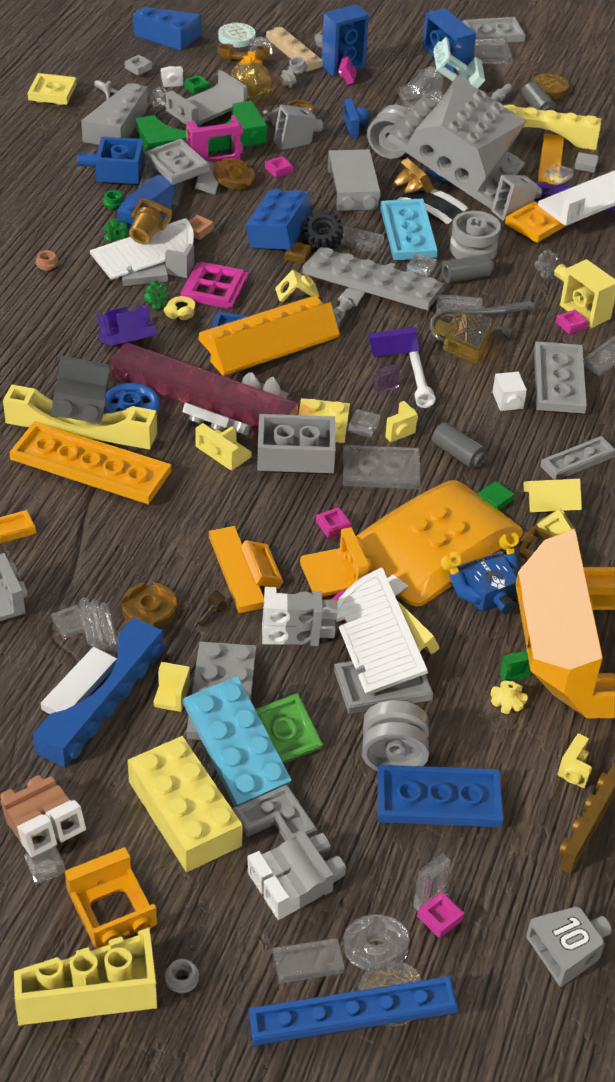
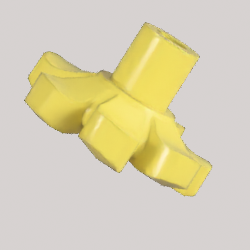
[491,681,528,714]

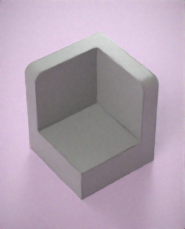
[165,243,194,278]

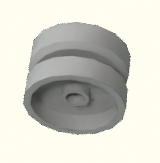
[367,104,410,159]
[450,211,500,260]
[362,700,429,771]

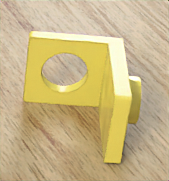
[275,270,319,302]

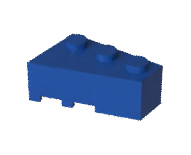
[133,7,201,50]

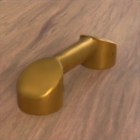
[217,44,271,61]

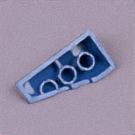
[117,175,177,230]

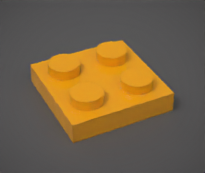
[505,201,565,243]

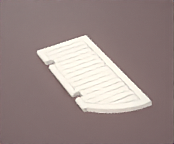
[90,218,194,280]
[335,568,428,695]

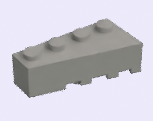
[81,83,148,145]

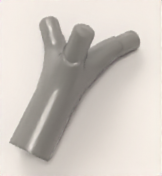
[94,80,118,100]
[262,107,279,127]

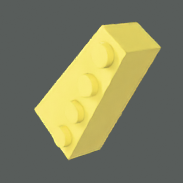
[14,928,157,1025]

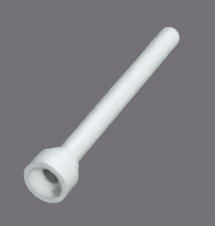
[409,351,435,408]

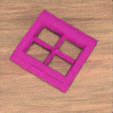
[180,262,248,308]

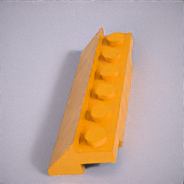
[198,295,340,376]

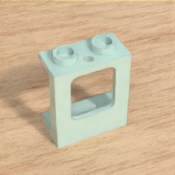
[434,37,485,89]

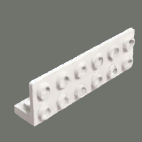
[538,170,615,226]

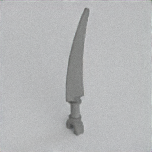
[332,263,395,326]

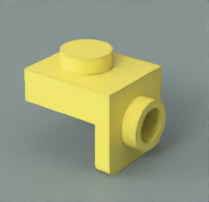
[385,401,418,442]

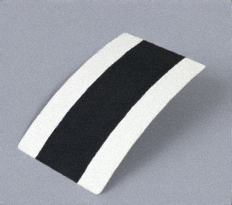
[397,189,468,224]

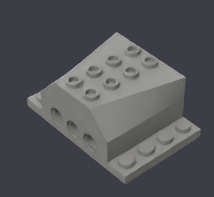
[387,75,526,209]

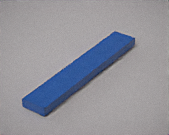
[249,976,458,1046]

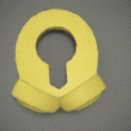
[164,296,195,320]

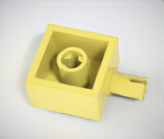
[554,259,615,328]

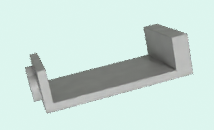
[166,70,247,125]
[328,149,380,211]

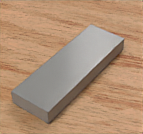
[540,436,615,480]

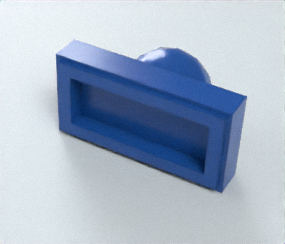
[343,98,371,138]

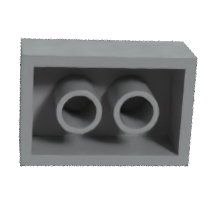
[257,414,335,473]

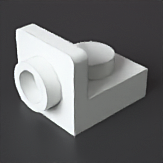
[161,66,183,87]

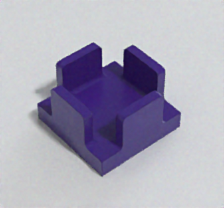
[97,305,157,346]

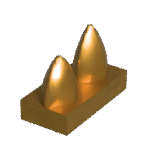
[392,157,434,194]

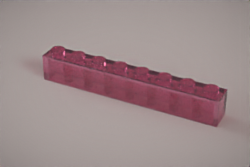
[111,342,298,430]

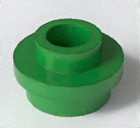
[103,190,124,210]

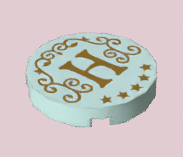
[218,23,256,48]

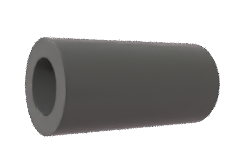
[522,81,556,111]
[442,254,494,283]
[432,422,486,469]

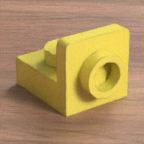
[558,733,592,788]

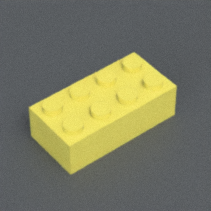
[128,736,242,873]

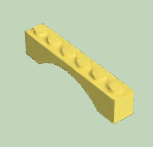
[503,105,601,150]
[3,385,157,450]

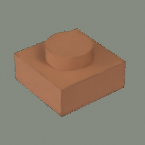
[189,215,214,240]

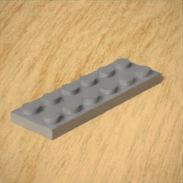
[302,247,444,310]

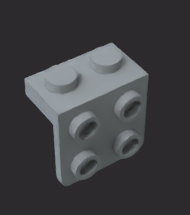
[0,553,27,621]

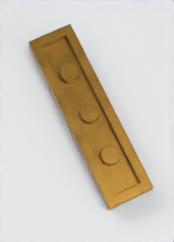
[558,764,615,874]

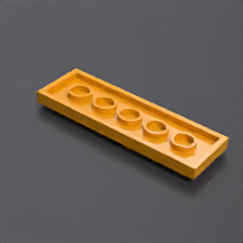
[9,421,171,504]

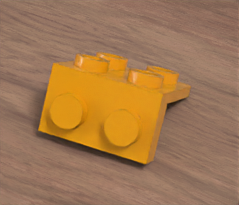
[300,527,372,597]

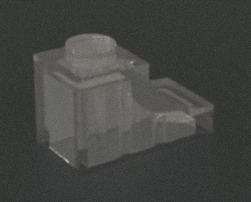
[398,67,443,104]

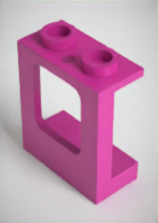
[186,115,243,163]

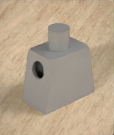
[273,105,323,150]
[491,175,542,221]

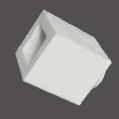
[493,372,527,411]

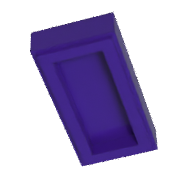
[369,327,420,357]

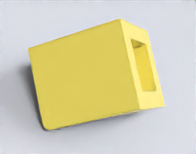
[537,508,574,535]
[154,662,190,712]

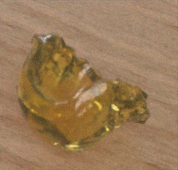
[231,63,273,100]

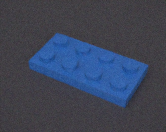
[377,765,503,827]

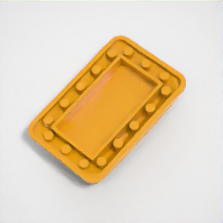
[356,480,523,606]

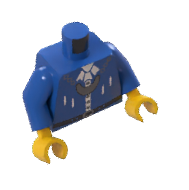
[441,532,521,614]

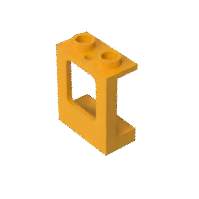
[65,847,157,949]

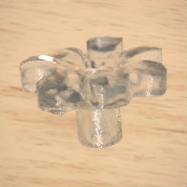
[534,250,558,278]

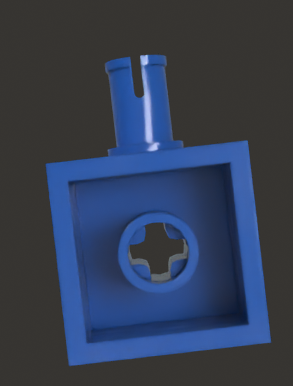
[77,137,144,185]

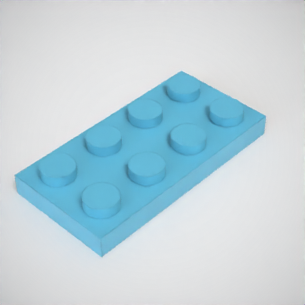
[380,199,437,260]
[183,676,292,807]

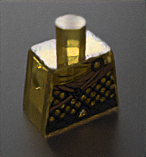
[434,312,493,365]

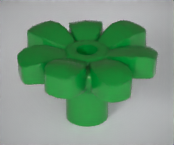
[103,218,130,243]
[144,280,169,310]

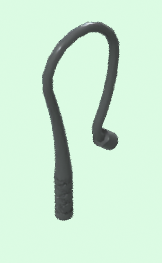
[430,300,533,346]

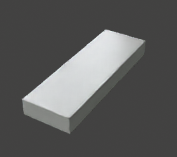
[41,647,117,714]

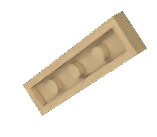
[266,27,323,72]

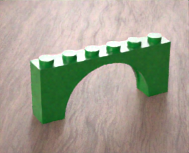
[135,101,267,152]

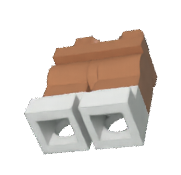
[0,775,86,858]

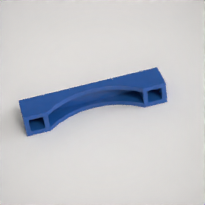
[33,617,164,768]

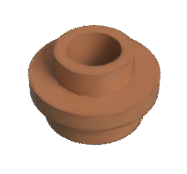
[35,250,58,271]

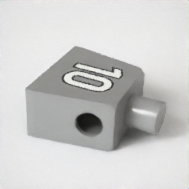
[526,907,611,987]

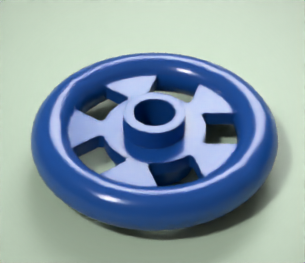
[103,383,160,414]

